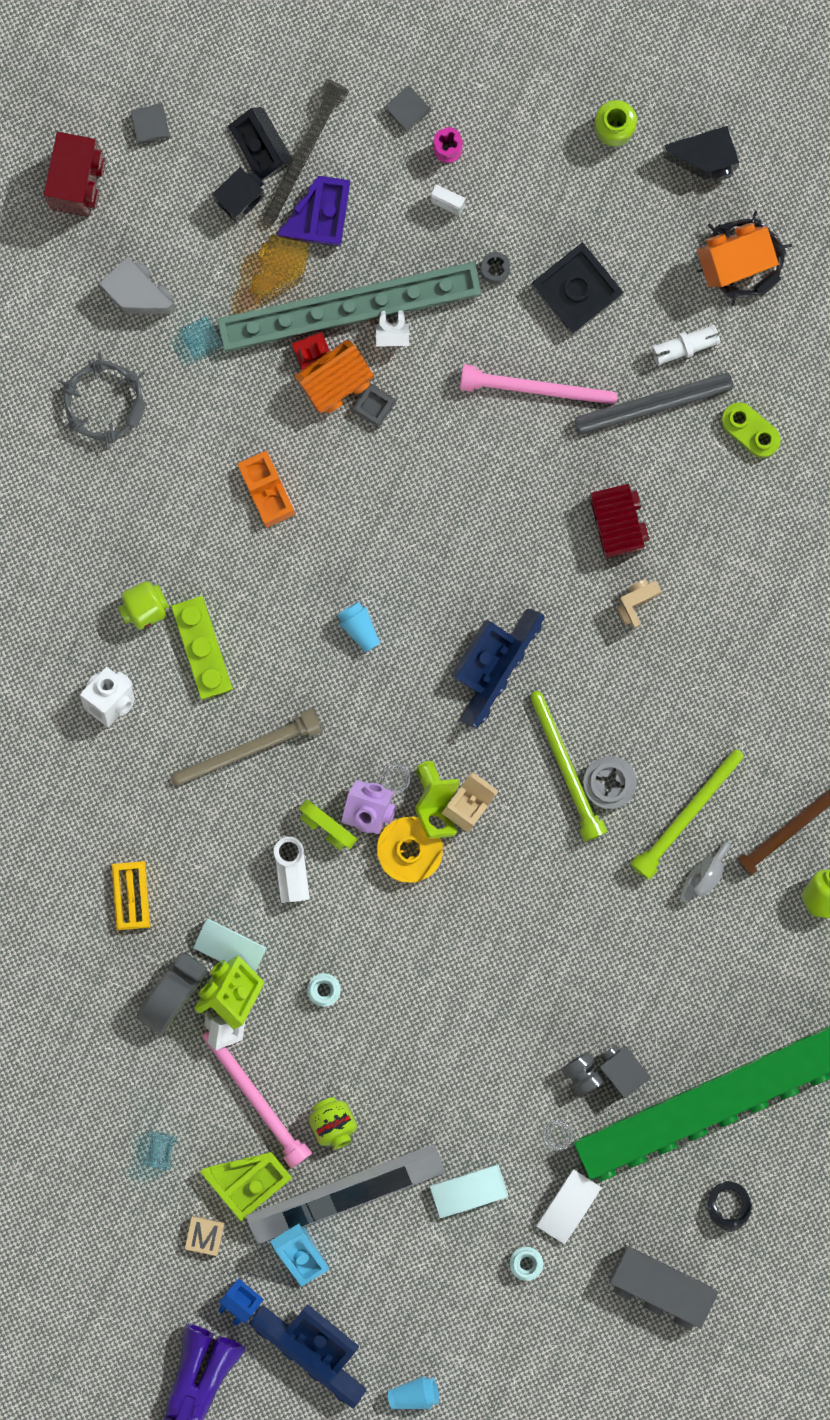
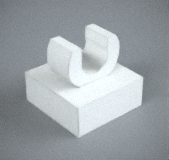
[376,311,409,347]
[204,1013,246,1051]

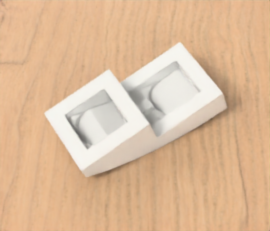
[536,1169,602,1244]

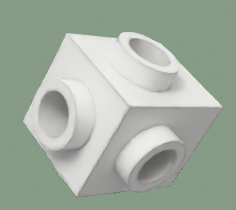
[80,667,135,728]

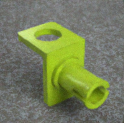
[415,761,460,839]

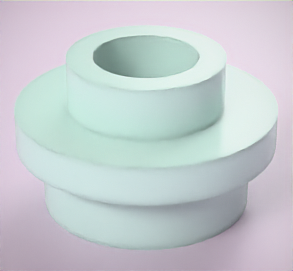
[307,973,341,1007]
[510,1247,543,1281]

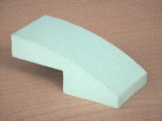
[430,1164,508,1218]

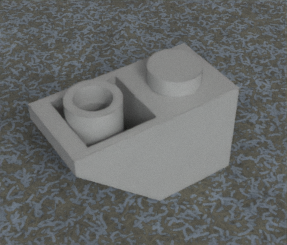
[99,257,175,314]

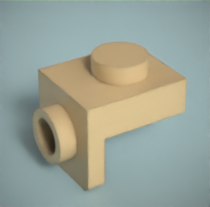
[617,579,662,630]
[441,773,498,833]

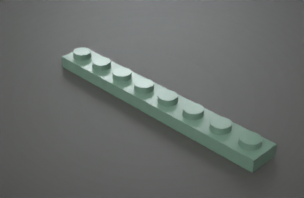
[217,262,482,352]

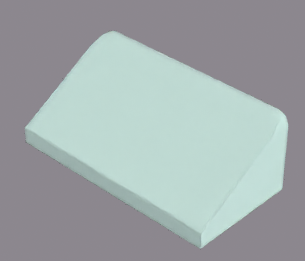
[193,918,267,972]

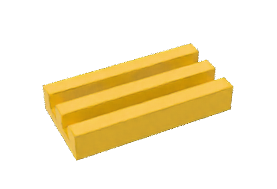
[112,861,151,930]

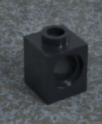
[212,167,265,224]

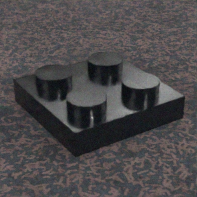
[531,242,624,336]

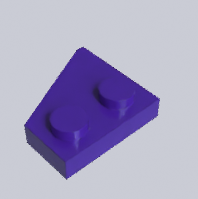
[278,176,351,247]

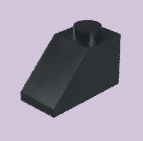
[662,126,739,181]

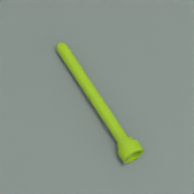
[530,691,608,842]
[630,749,744,881]

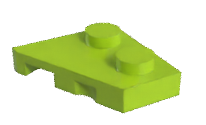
[200,1152,293,1221]

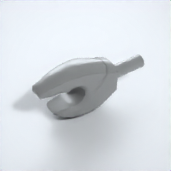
[680,841,731,903]

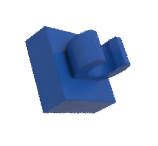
[219,1278,264,1325]

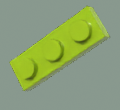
[171,595,233,700]

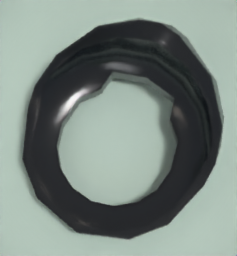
[708,1181,752,1232]

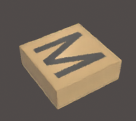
[185,1215,225,1256]

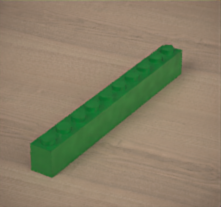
[572,1026,830,1183]

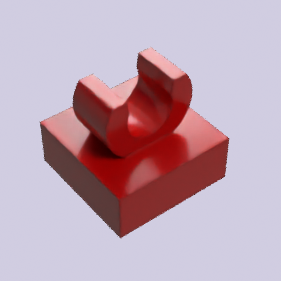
[292,332,330,370]

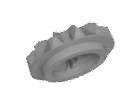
[584,756,637,809]

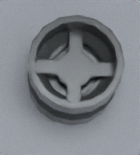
[561,1052,606,1097]

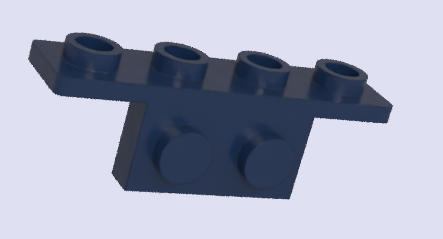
[451,608,545,729]
[249,1304,366,1408]

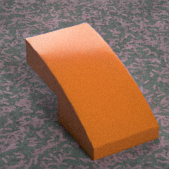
[237,450,296,528]

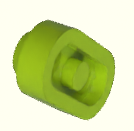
[721,402,781,458]
[298,799,358,851]

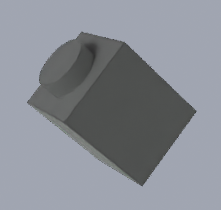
[599,1045,651,1098]

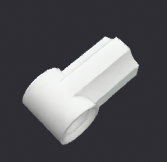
[274,836,310,903]

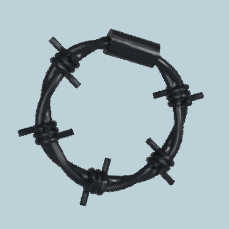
[696,211,792,306]

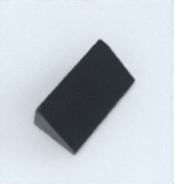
[228,107,294,181]

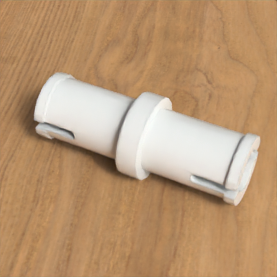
[651,324,720,366]

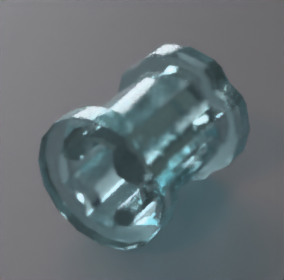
[142,1131,178,1170]

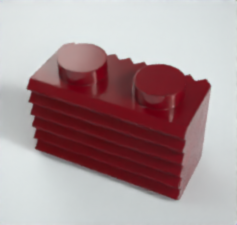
[589,484,649,560]

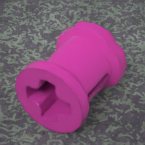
[433,127,463,164]

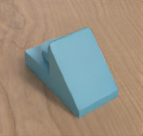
[270,1224,330,1287]

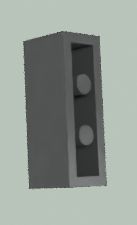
[608,1245,719,1330]

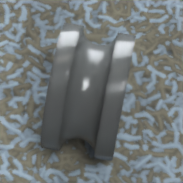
[481,252,510,284]

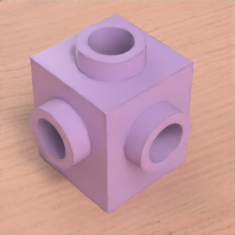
[341,780,396,834]

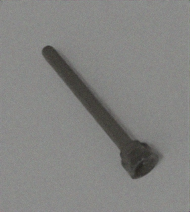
[263,79,350,226]

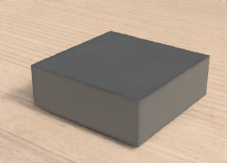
[385,85,431,133]
[131,103,170,144]
[351,383,397,429]

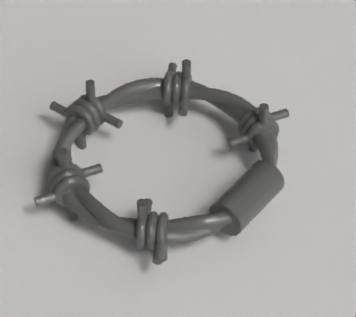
[58,352,147,450]

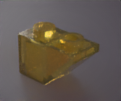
[250,235,310,305]

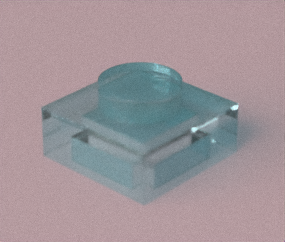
[178,315,223,361]

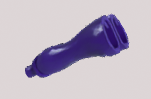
[163,1323,246,1420]

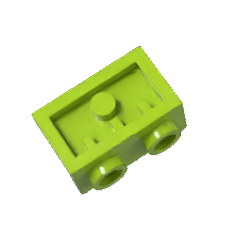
[194,955,265,1030]

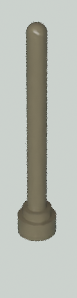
[171,708,323,786]

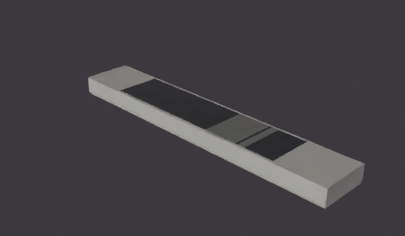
[246,1144,445,1244]

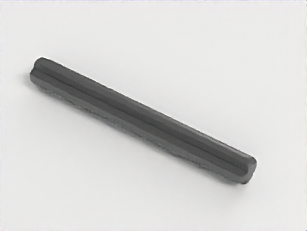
[574,373,734,435]

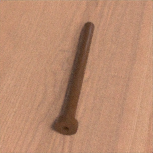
[736,789,830,877]

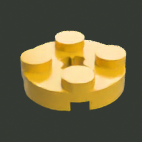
[377,817,443,883]

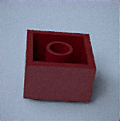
[43,131,106,217]

